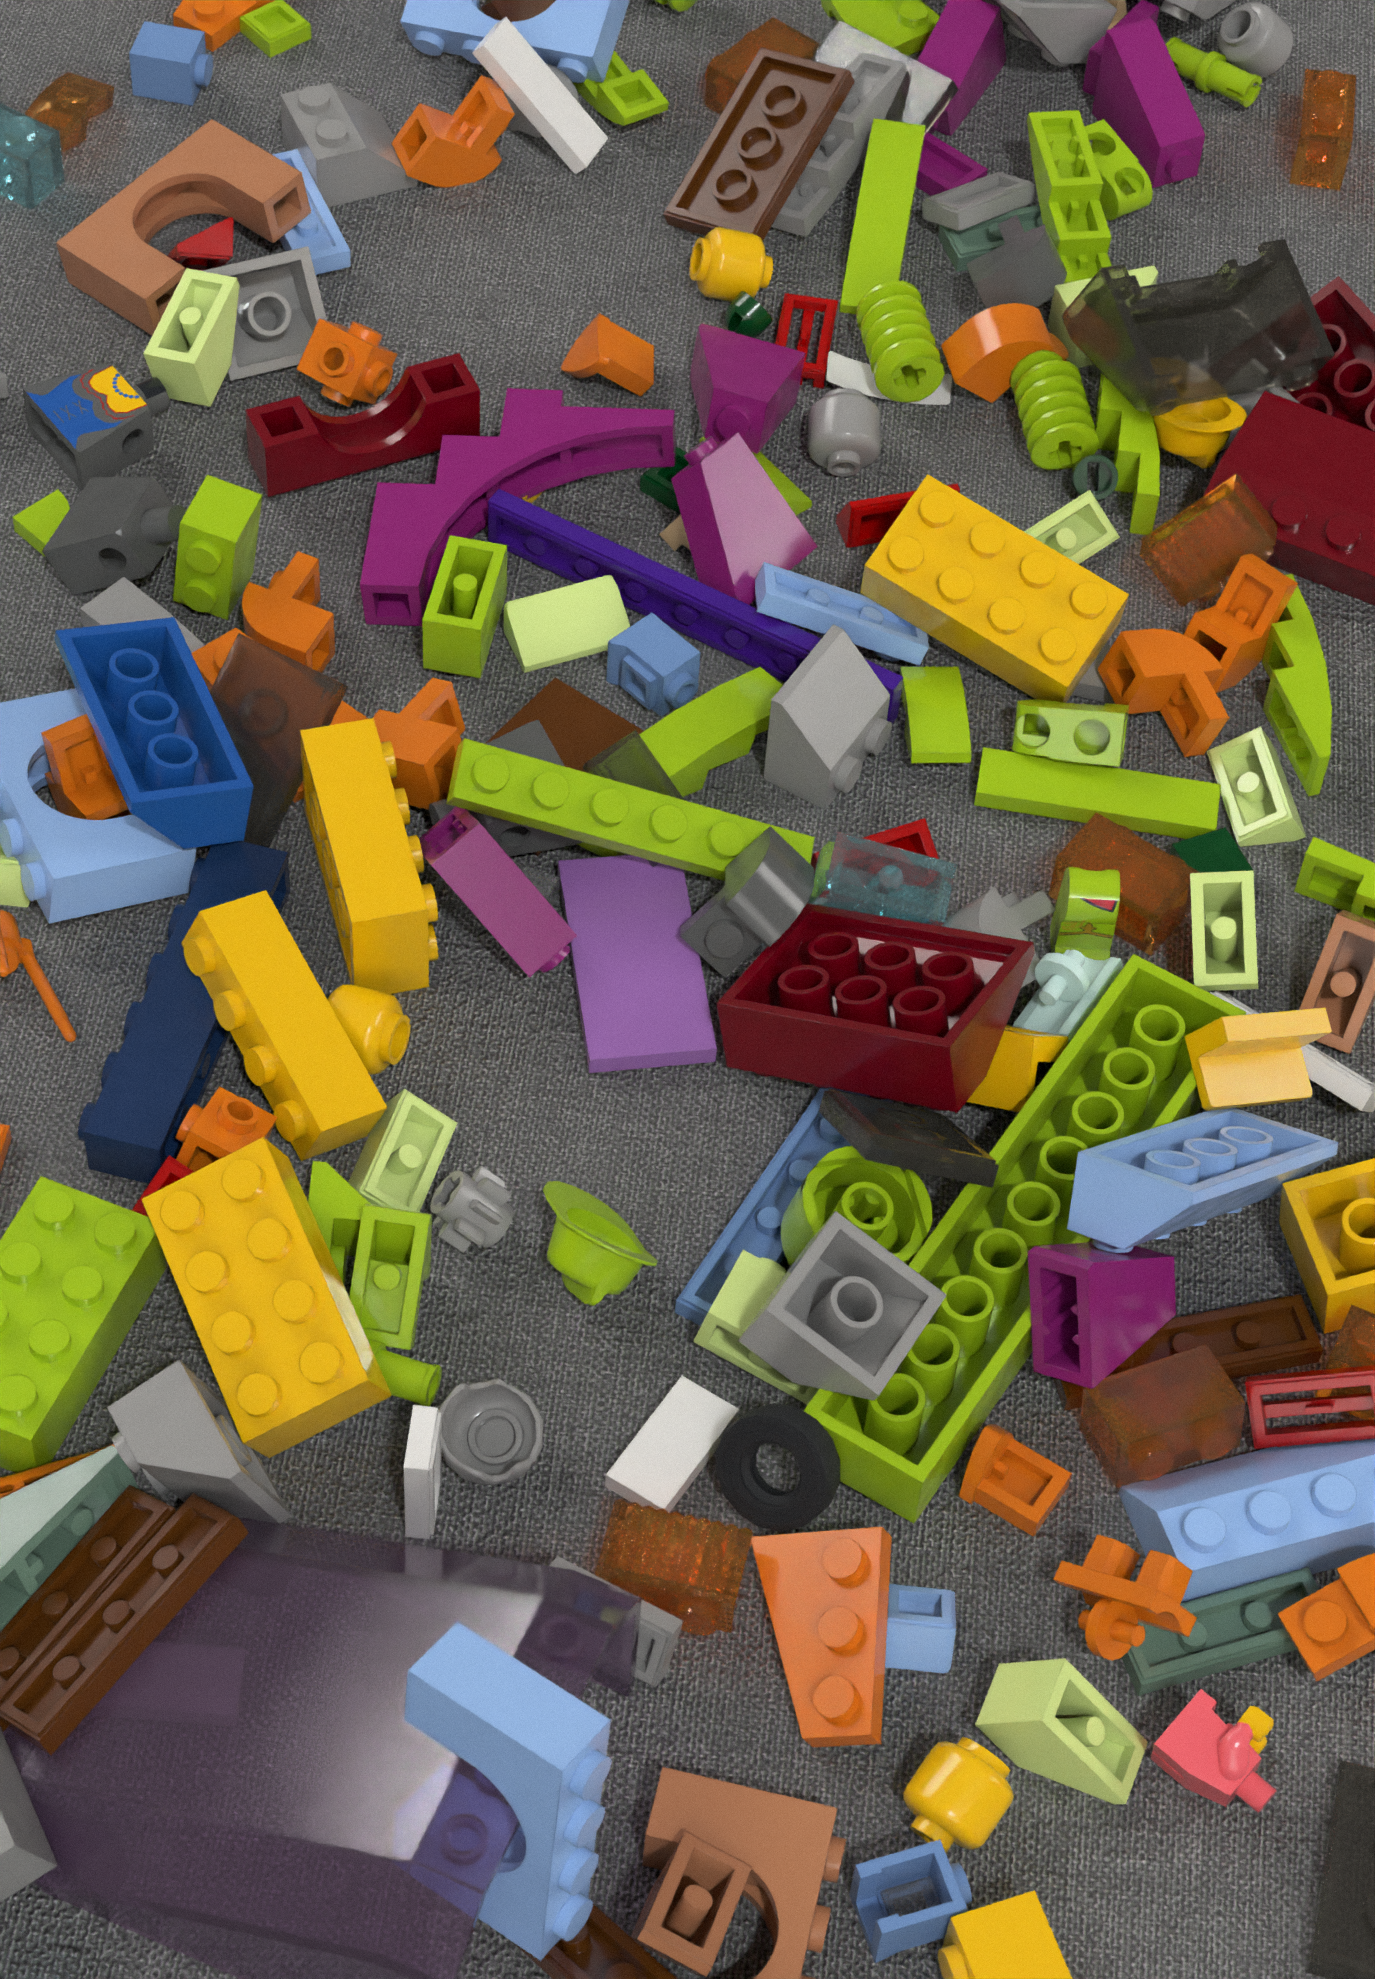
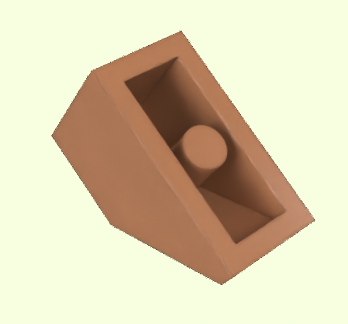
[1299,910,1375,1054]
[631,1831,752,1977]

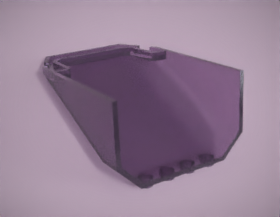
[3,1519,642,1979]

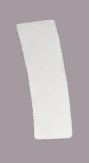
[826,351,952,405]

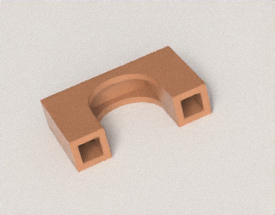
[56,119,311,335]
[642,1767,846,1979]

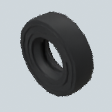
[716,1403,840,1531]

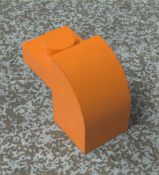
[391,75,515,188]
[941,303,1069,403]
[242,551,335,682]
[1183,553,1298,693]
[1097,628,1229,757]
[373,677,466,810]
[41,713,132,820]
[1277,1553,1375,1682]

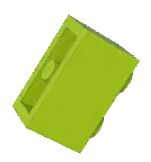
[173,475,262,620]
[422,535,507,678]

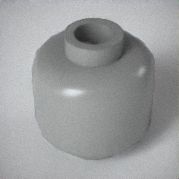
[1218,2,1294,78]
[808,388,881,477]

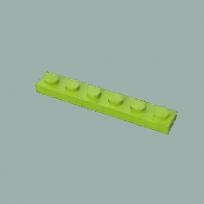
[446,738,815,881]

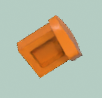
[561,313,654,397]
[959,1424,1072,1537]

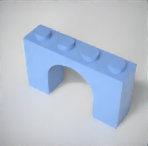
[400,0,630,83]
[0,688,196,924]
[395,1621,611,1961]

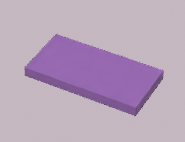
[557,855,717,1073]

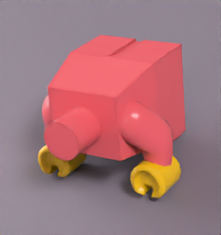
[1150,1689,1277,1813]

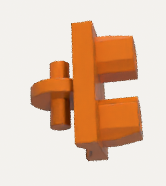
[1053,1534,1197,1661]

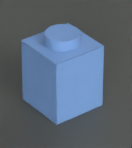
[129,21,213,106]

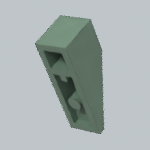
[0,1445,140,1632]

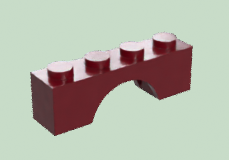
[245,353,480,497]

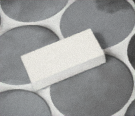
[605,1376,739,1521]
[403,1405,442,1539]

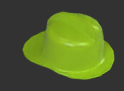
[543,1181,658,1306]

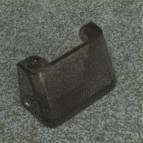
[1061,239,1335,416]

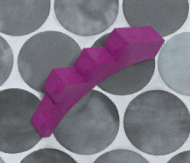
[360,388,676,626]

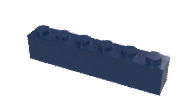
[78,841,290,1184]

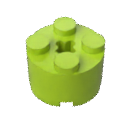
[781,1145,933,1266]

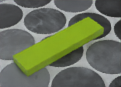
[974,747,1221,839]

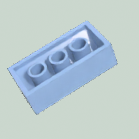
[1067,1108,1338,1253]
[1118,1439,1375,1604]

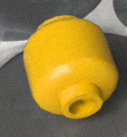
[689,227,773,302]
[327,984,411,1075]
[903,1737,1014,1853]

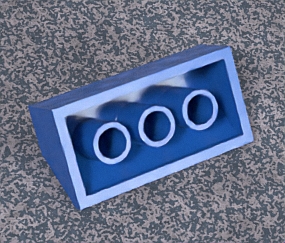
[54,617,254,849]

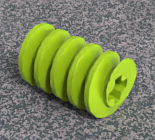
[856,281,944,403]
[1010,350,1099,470]

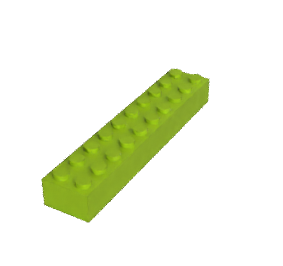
[803,954,1246,1524]

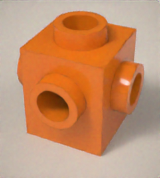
[296,318,398,407]
[175,1086,278,1172]

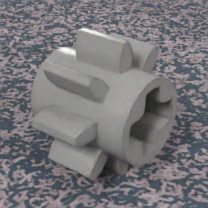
[430,1166,514,1253]

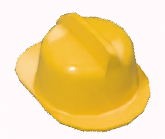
[1129,362,1247,469]

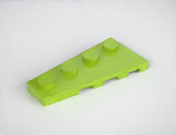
[821,0,940,61]

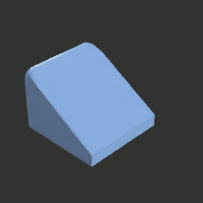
[885,1584,956,1673]

